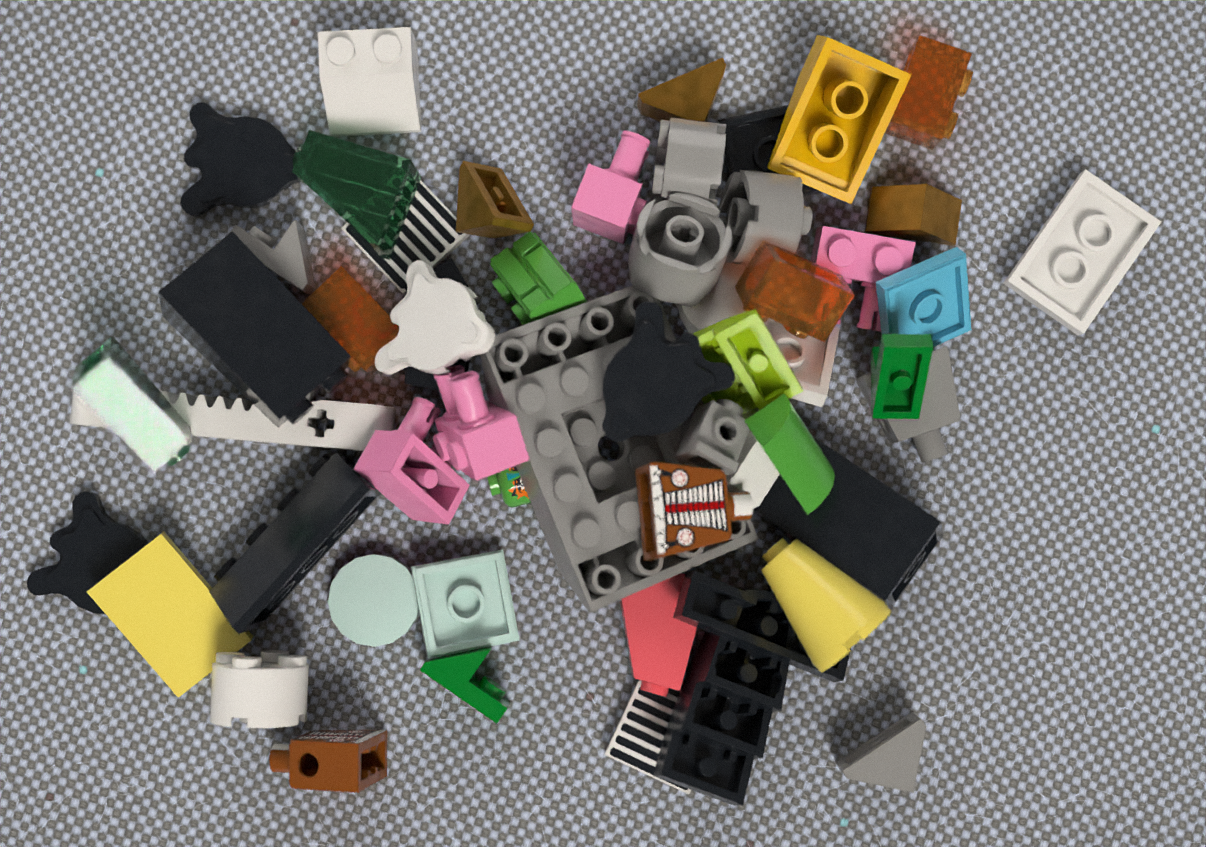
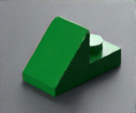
[871,334,934,419]
[420,646,510,724]

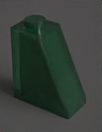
[292,130,421,260]
[71,336,192,472]

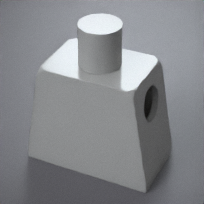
[856,346,960,463]

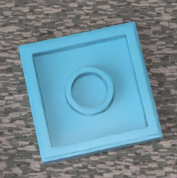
[876,247,972,347]

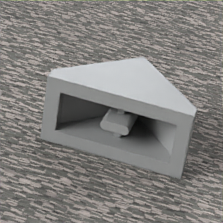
[836,712,926,793]

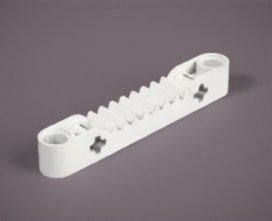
[70,378,396,451]

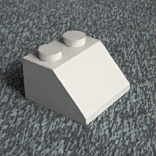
[318,27,421,137]

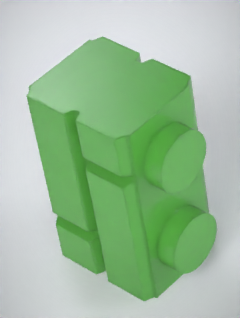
[490,231,587,325]

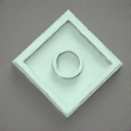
[411,549,520,659]

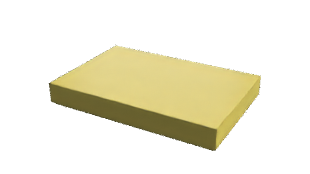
[87,531,253,698]

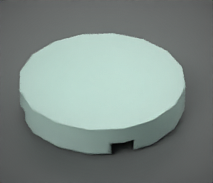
[328,554,419,647]

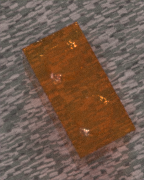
[885,35,973,150]
[735,240,855,342]
[302,266,399,375]

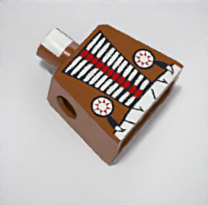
[635,462,753,561]
[269,730,387,793]

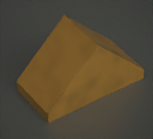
[637,58,726,122]
[456,161,534,239]
[864,184,962,246]

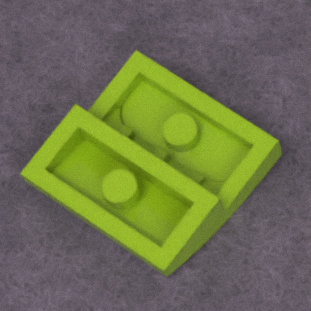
[693,309,803,415]

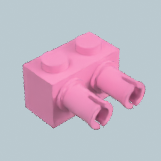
[571,131,650,244]
[808,226,916,332]
[433,365,530,481]
[353,397,470,524]

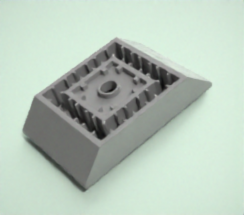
[481,285,759,612]

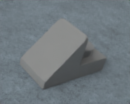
[230,220,316,296]

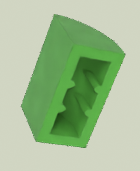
[744,394,835,515]

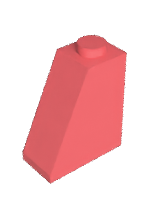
[620,573,697,697]

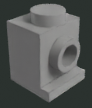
[675,399,750,475]

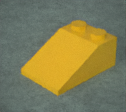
[767,35,912,204]

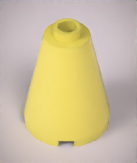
[761,538,892,673]

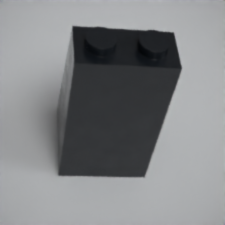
[158,231,351,428]
[753,437,943,610]

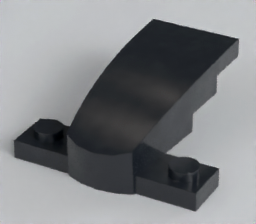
[653,570,851,806]

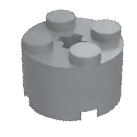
[651,118,726,207]
[719,170,812,270]
[628,193,732,307]

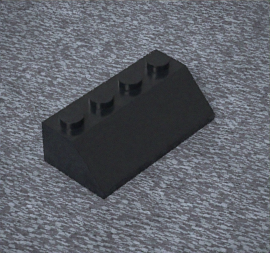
[209,452,381,634]

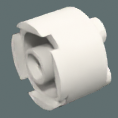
[210,650,309,728]

